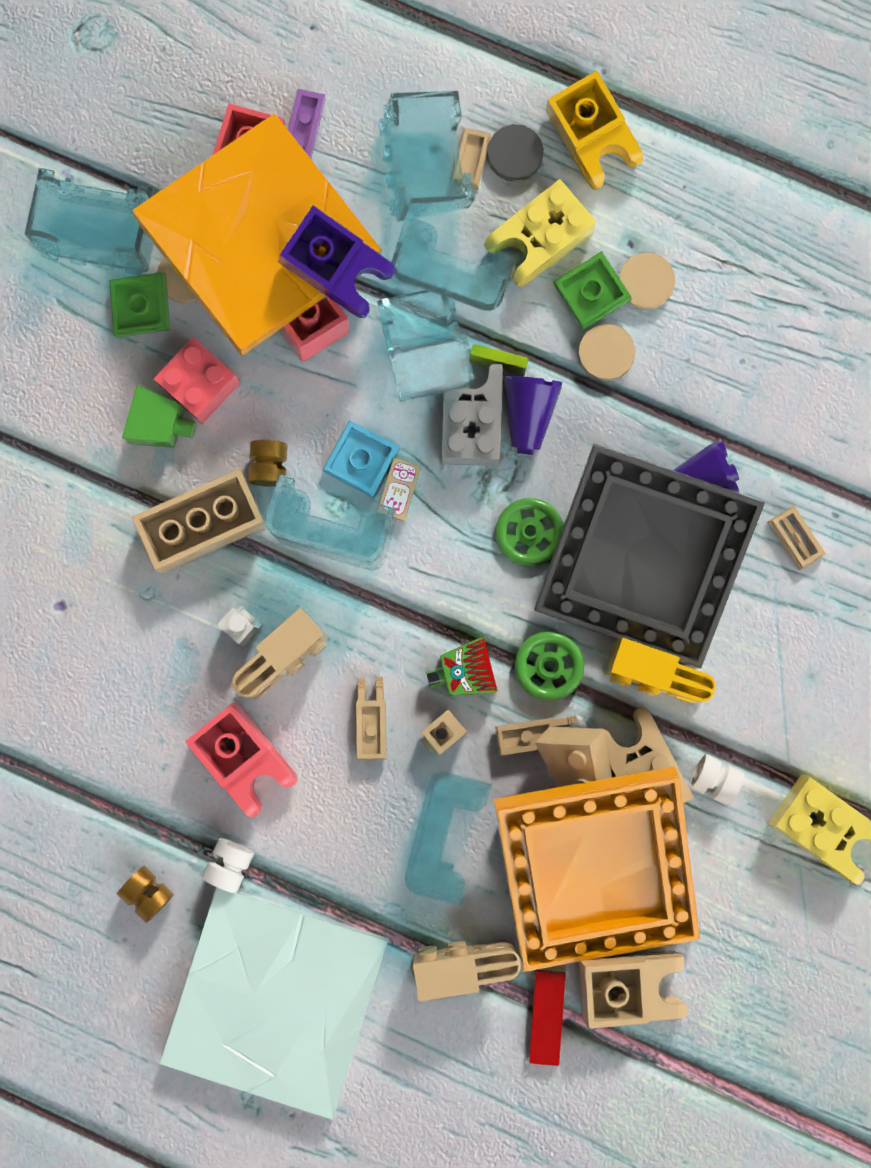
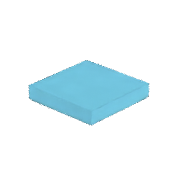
[322,420,400,498]

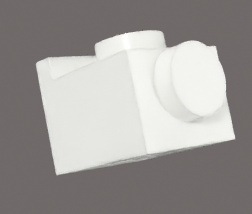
[217,606,263,646]

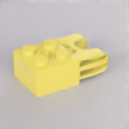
[484,179,596,287]
[767,776,871,885]

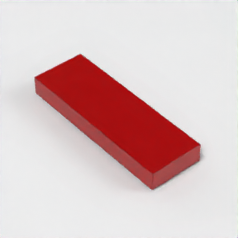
[529,970,566,1066]

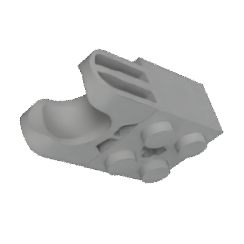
[441,362,503,466]

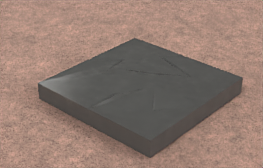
[534,443,765,669]

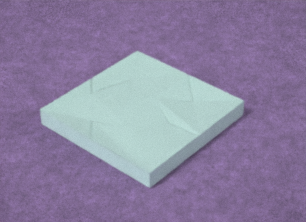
[160,887,388,1120]

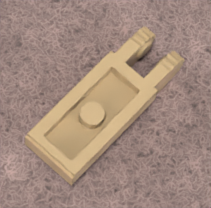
[356,677,387,760]
[495,716,577,756]

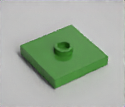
[553,251,632,330]
[109,272,171,338]

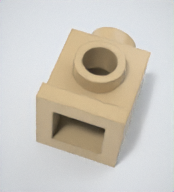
[420,709,467,755]

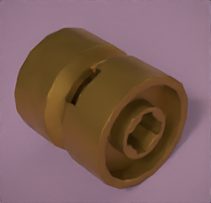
[248,440,288,487]
[116,865,174,923]

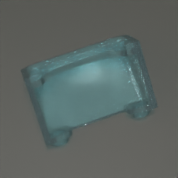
[391,218,522,311]

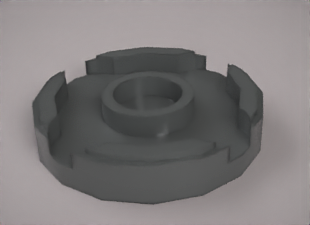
[487,124,544,181]

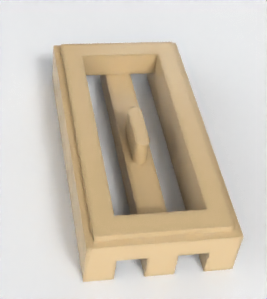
[768,506,826,570]

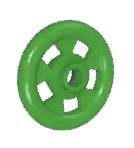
[495,498,564,566]
[514,631,584,701]

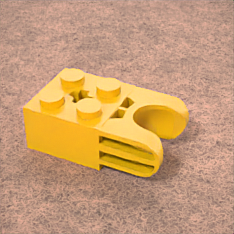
[546,70,643,190]
[604,638,716,703]

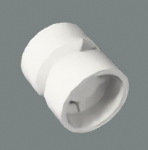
[689,754,745,806]
[202,838,254,893]

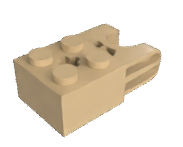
[232,607,329,699]
[598,706,694,804]
[413,940,521,1002]
[579,951,688,1029]

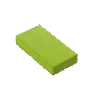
[470,344,529,376]

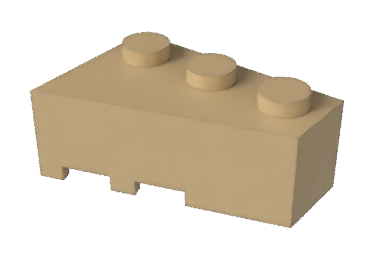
[535,727,612,787]

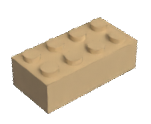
[132,469,268,574]

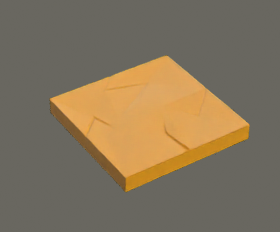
[132,113,382,356]
[493,766,700,972]

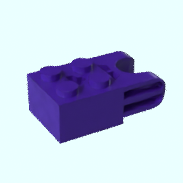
[278,205,396,318]

